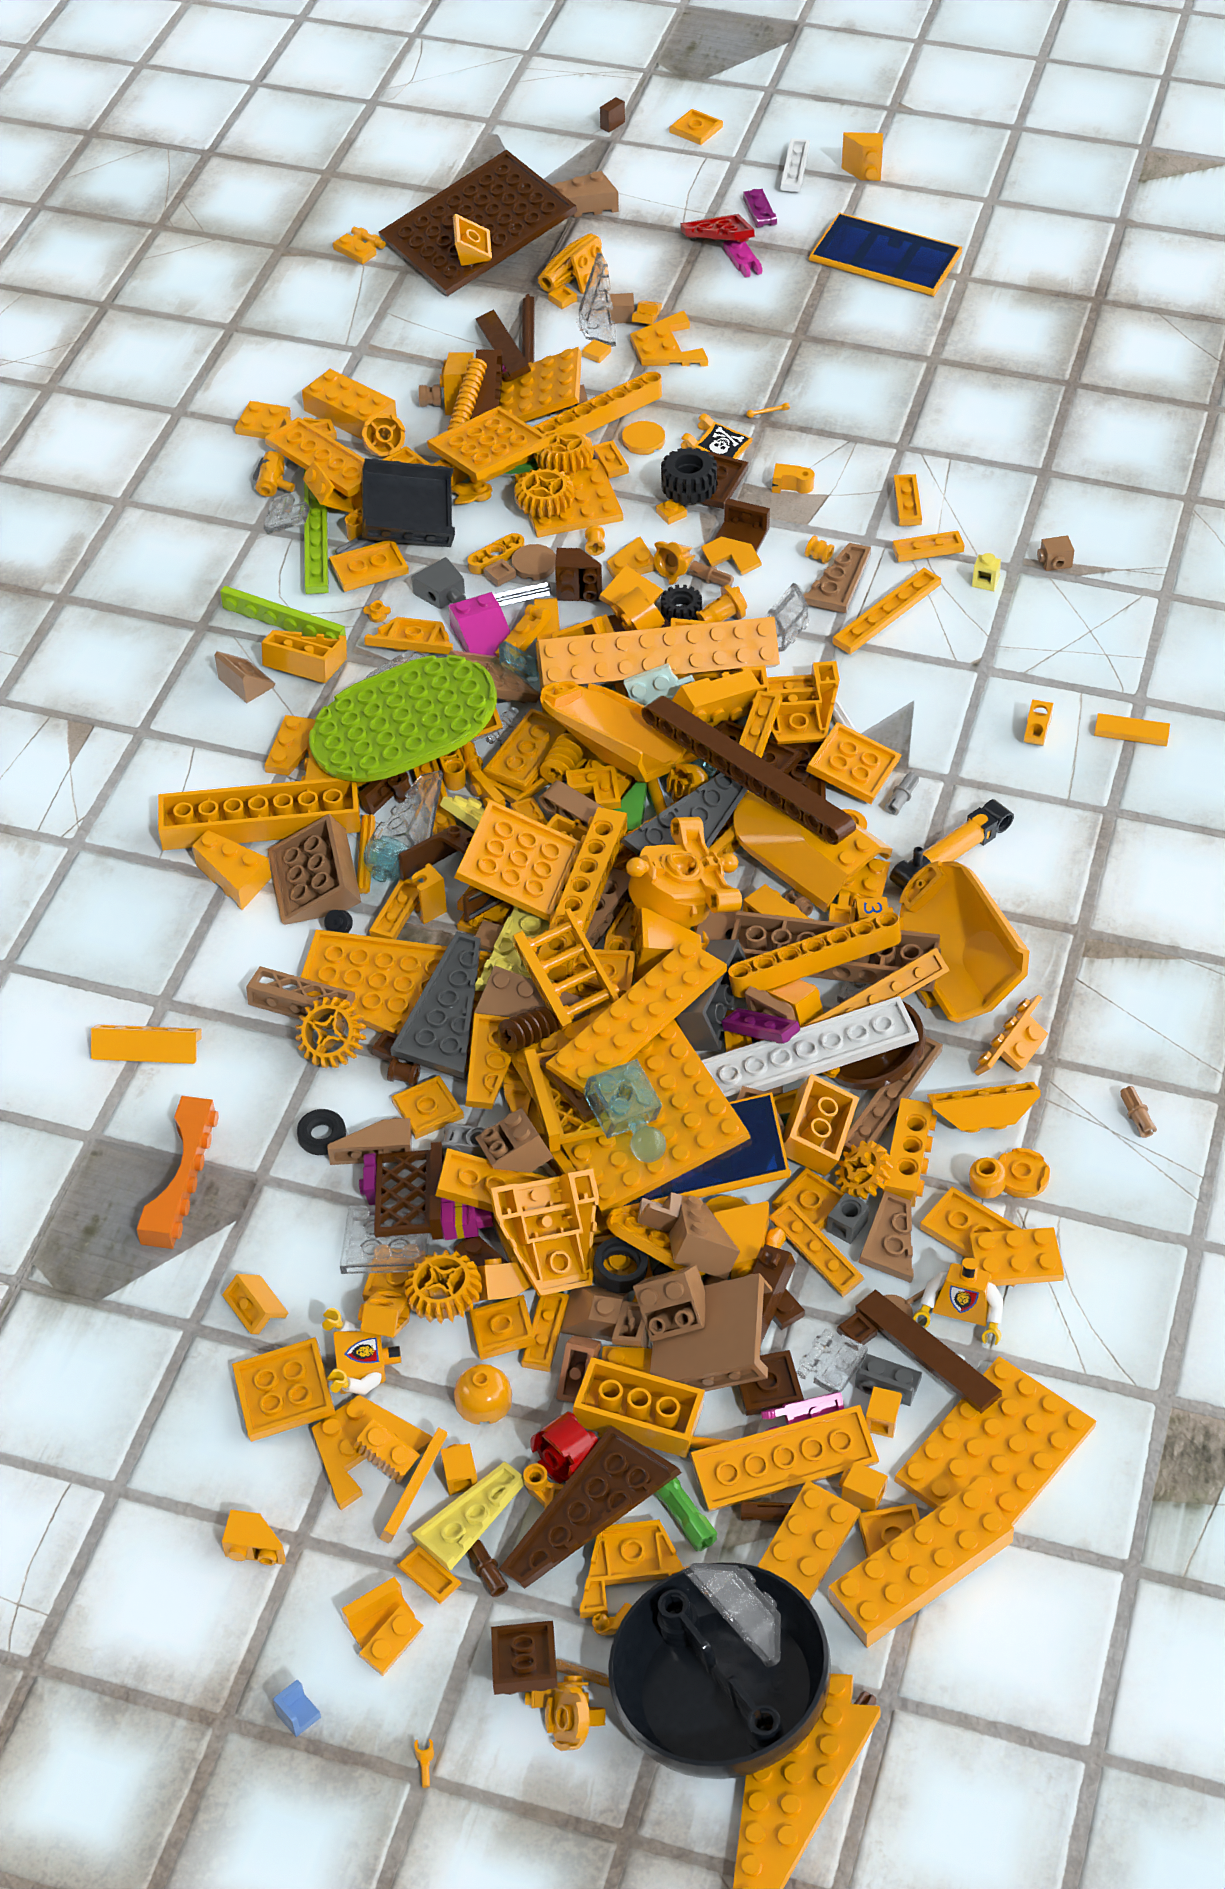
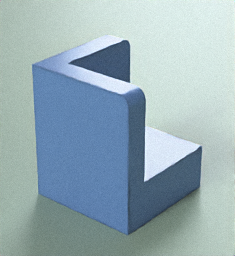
[273,1680,321,1737]

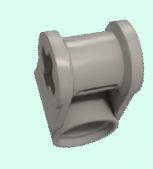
[442,1123,487,1159]

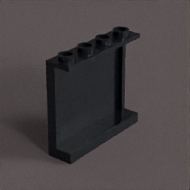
[361,458,455,547]

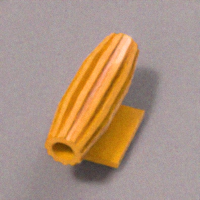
[538,233,607,294]

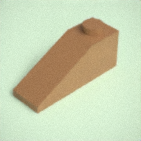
[328,1118,412,1165]

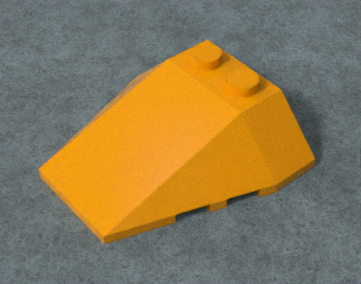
[749,661,840,744]
[489,1169,599,1296]

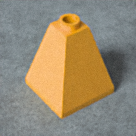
[632,908,706,981]

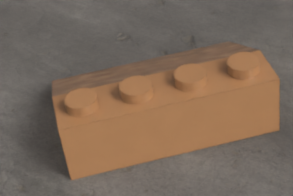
[268,814,361,925]

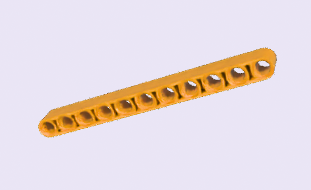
[469,371,662,484]

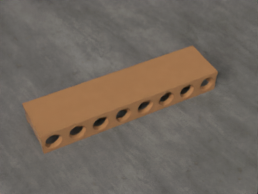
[731,911,941,992]

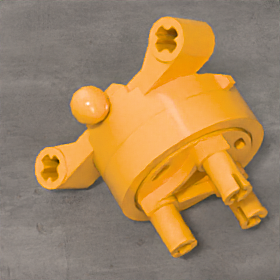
[626,816,742,930]

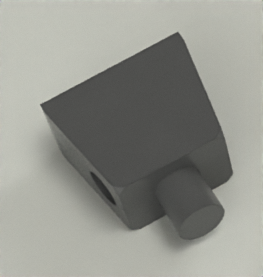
[411,557,466,609]

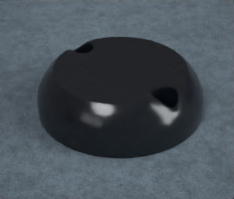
[608,1562,831,1779]

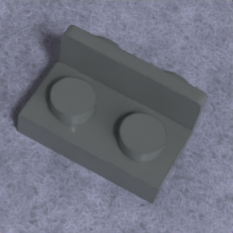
[855,1354,922,1406]

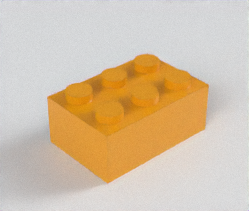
[782,1074,859,1176]

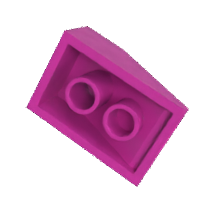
[448,592,511,661]

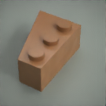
[668,1194,740,1280]

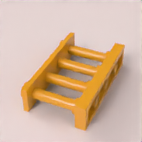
[512,908,621,1031]

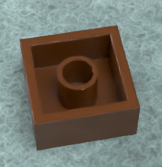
[600,97,625,133]

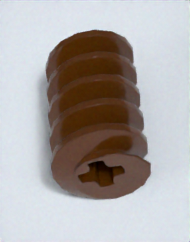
[497,1006,558,1053]

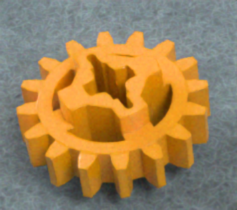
[835,1140,893,1200]

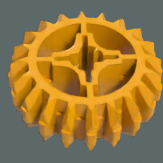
[534,431,594,474]
[514,467,575,518]
[295,997,366,1068]
[405,1249,482,1324]

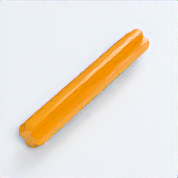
[357,814,376,894]

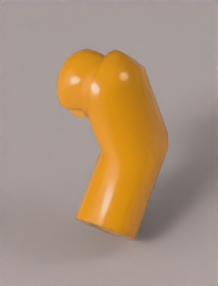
[591,1603,632,1636]

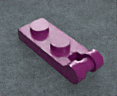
[743,189,777,228]

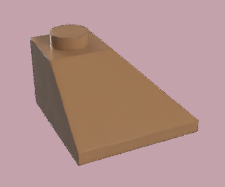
[561,1285,628,1342]

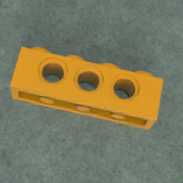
[882,1098,937,1207]

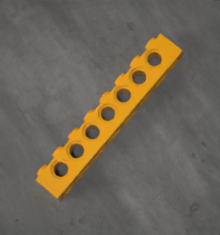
[535,807,627,981]

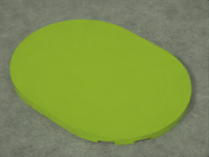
[309,655,497,782]

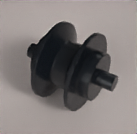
[324,910,353,933]

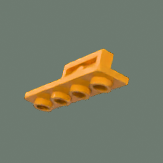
[974,994,1048,1076]

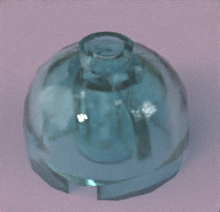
[363,835,408,882]

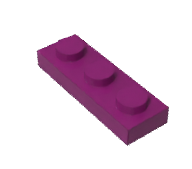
[721,1008,800,1044]

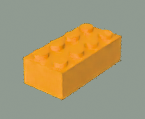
[302,369,397,440]
[573,1357,705,1458]

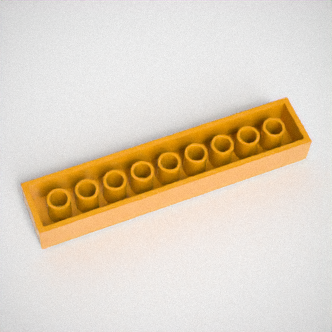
[535,617,780,691]

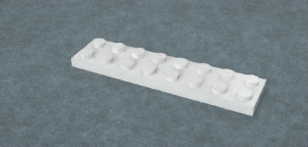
[701,996,919,1102]

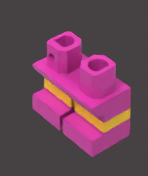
[441,1198,493,1240]

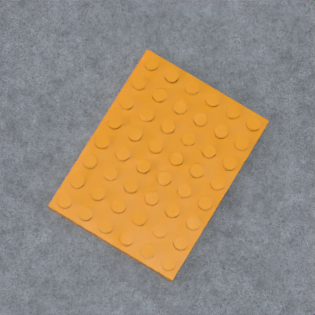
[510,1003,750,1216]

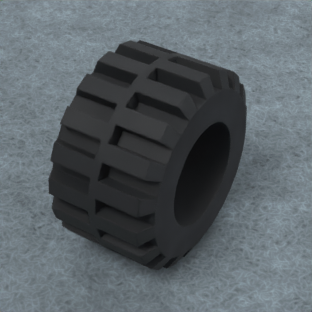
[661,447,717,505]

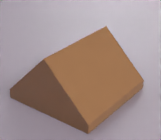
[214,651,276,703]

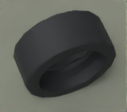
[593,1237,648,1294]

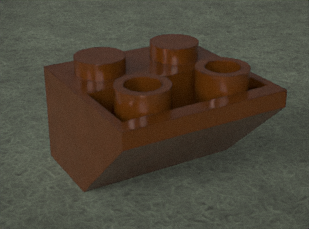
[555,548,602,602]

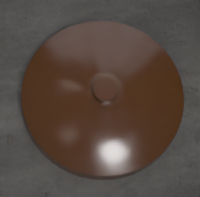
[833,1001,926,1090]

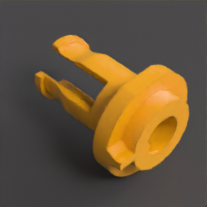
[695,584,747,622]

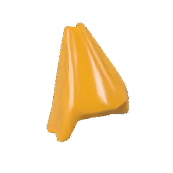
[654,541,696,585]

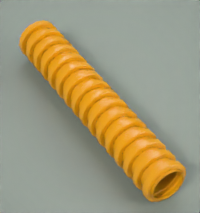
[447,358,487,430]

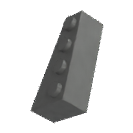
[676,940,747,1051]

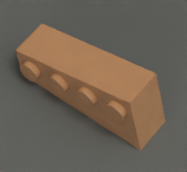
[552,171,619,218]

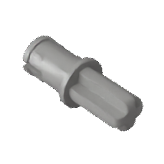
[884,772,919,815]

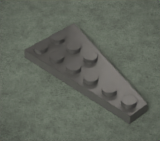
[391,931,481,1078]

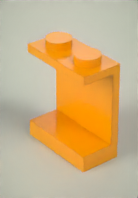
[302,461,362,513]

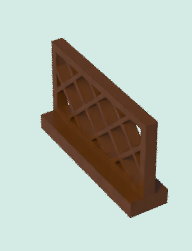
[374,1142,444,1240]

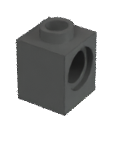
[827,1192,869,1244]

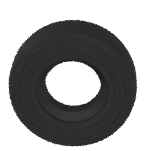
[297,1109,346,1155]

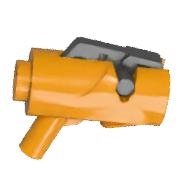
[253,451,295,497]

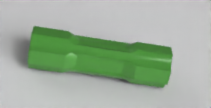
[654,1477,718,1551]

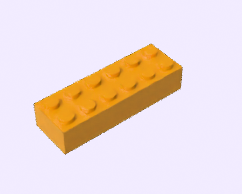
[828,1481,1014,1648]

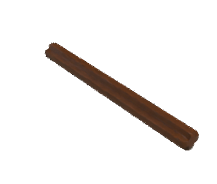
[522,294,535,363]

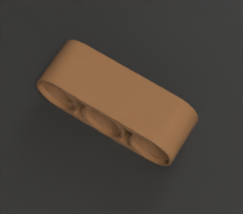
[539,781,604,827]

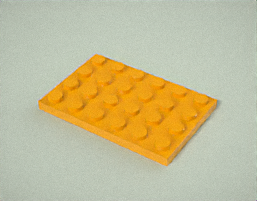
[894,1356,1097,1526]

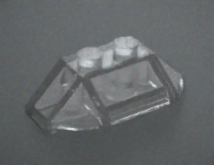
[765,583,810,652]
[682,1563,781,1667]

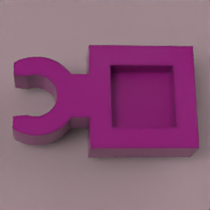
[359,1153,377,1206]

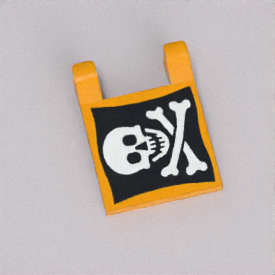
[681,413,753,459]

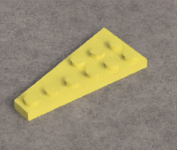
[475,903,557,991]

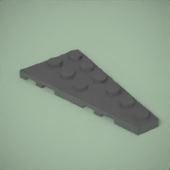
[620,773,747,856]

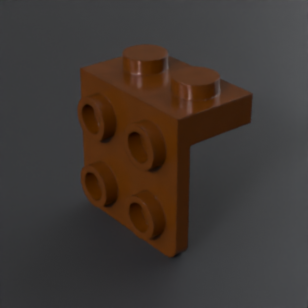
[714,498,770,553]

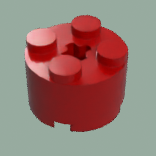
[530,1411,599,1484]

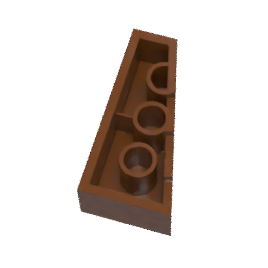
[470,349,503,420]

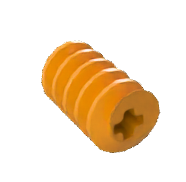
[540,733,587,784]

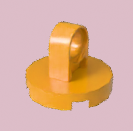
[545,1684,606,1751]

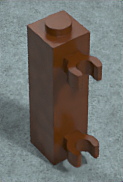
[752,1244,796,1344]

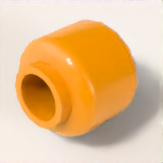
[969,1157,1006,1199]

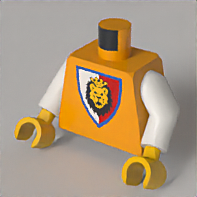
[913,1258,1003,1345]
[322,1308,402,1395]

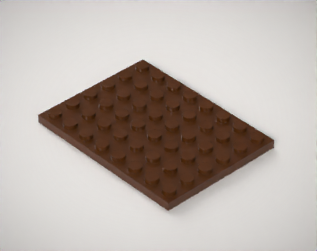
[378,149,578,297]

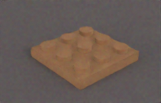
[448,650,541,703]

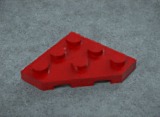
[680,214,755,242]

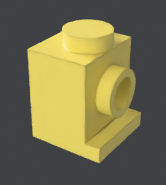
[972,553,1001,591]

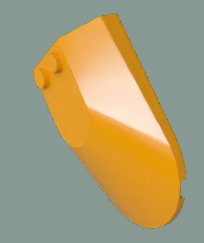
[540,681,687,783]
[733,792,893,912]
[899,860,1030,1023]

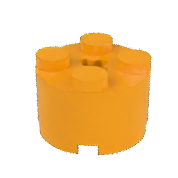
[611,586,665,631]

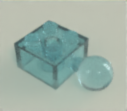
[583,1059,666,1162]

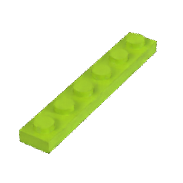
[220,586,347,644]

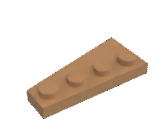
[801,543,871,613]
[474,965,592,1023]

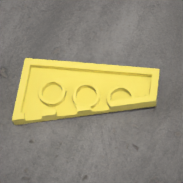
[412,1462,525,1571]

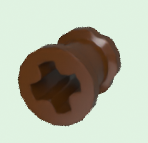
[387,772,417,803]
[387,1058,421,1087]

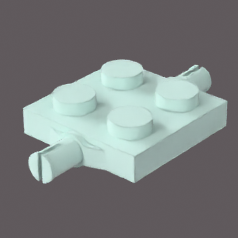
[624,663,695,706]

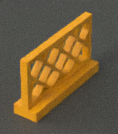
[524,1048,614,1152]

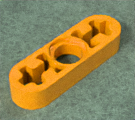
[468,533,525,574]

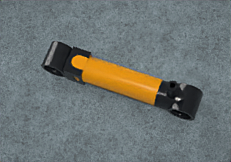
[889,799,1014,890]

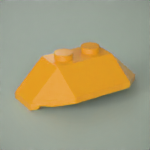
[927,1082,1041,1133]

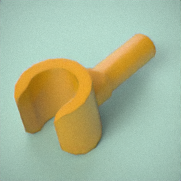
[414,1739,434,1788]

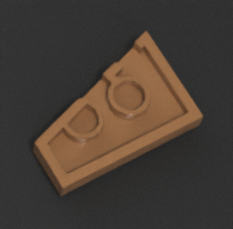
[858,1191,914,1283]

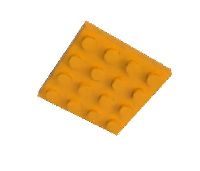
[499,347,582,422]
[427,406,550,481]
[515,459,624,538]
[454,800,580,921]

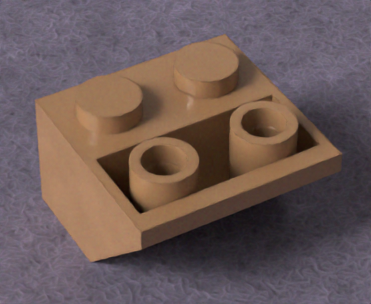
[475,1108,554,1173]
[633,1265,706,1342]

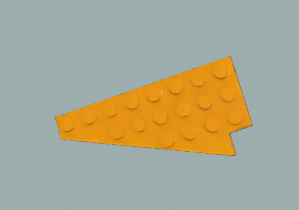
[733,1673,881,1889]

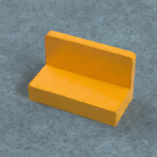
[222,1274,289,1334]
[341,1576,415,1649]

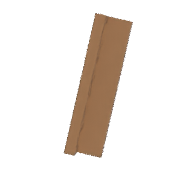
[246,966,356,1032]

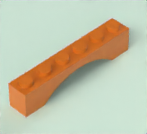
[137,1096,219,1249]

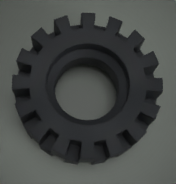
[661,584,702,622]

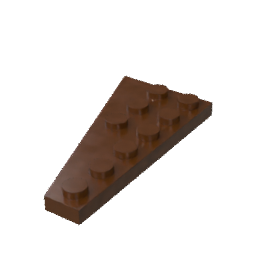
[499,1425,682,1589]

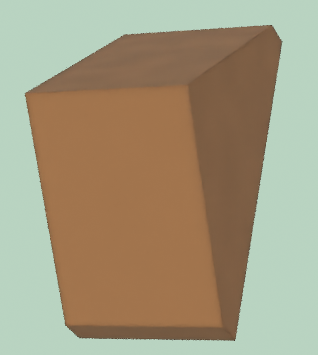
[612,1301,649,1348]

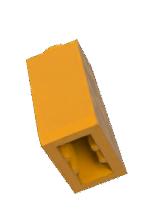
[713,1201,769,1280]

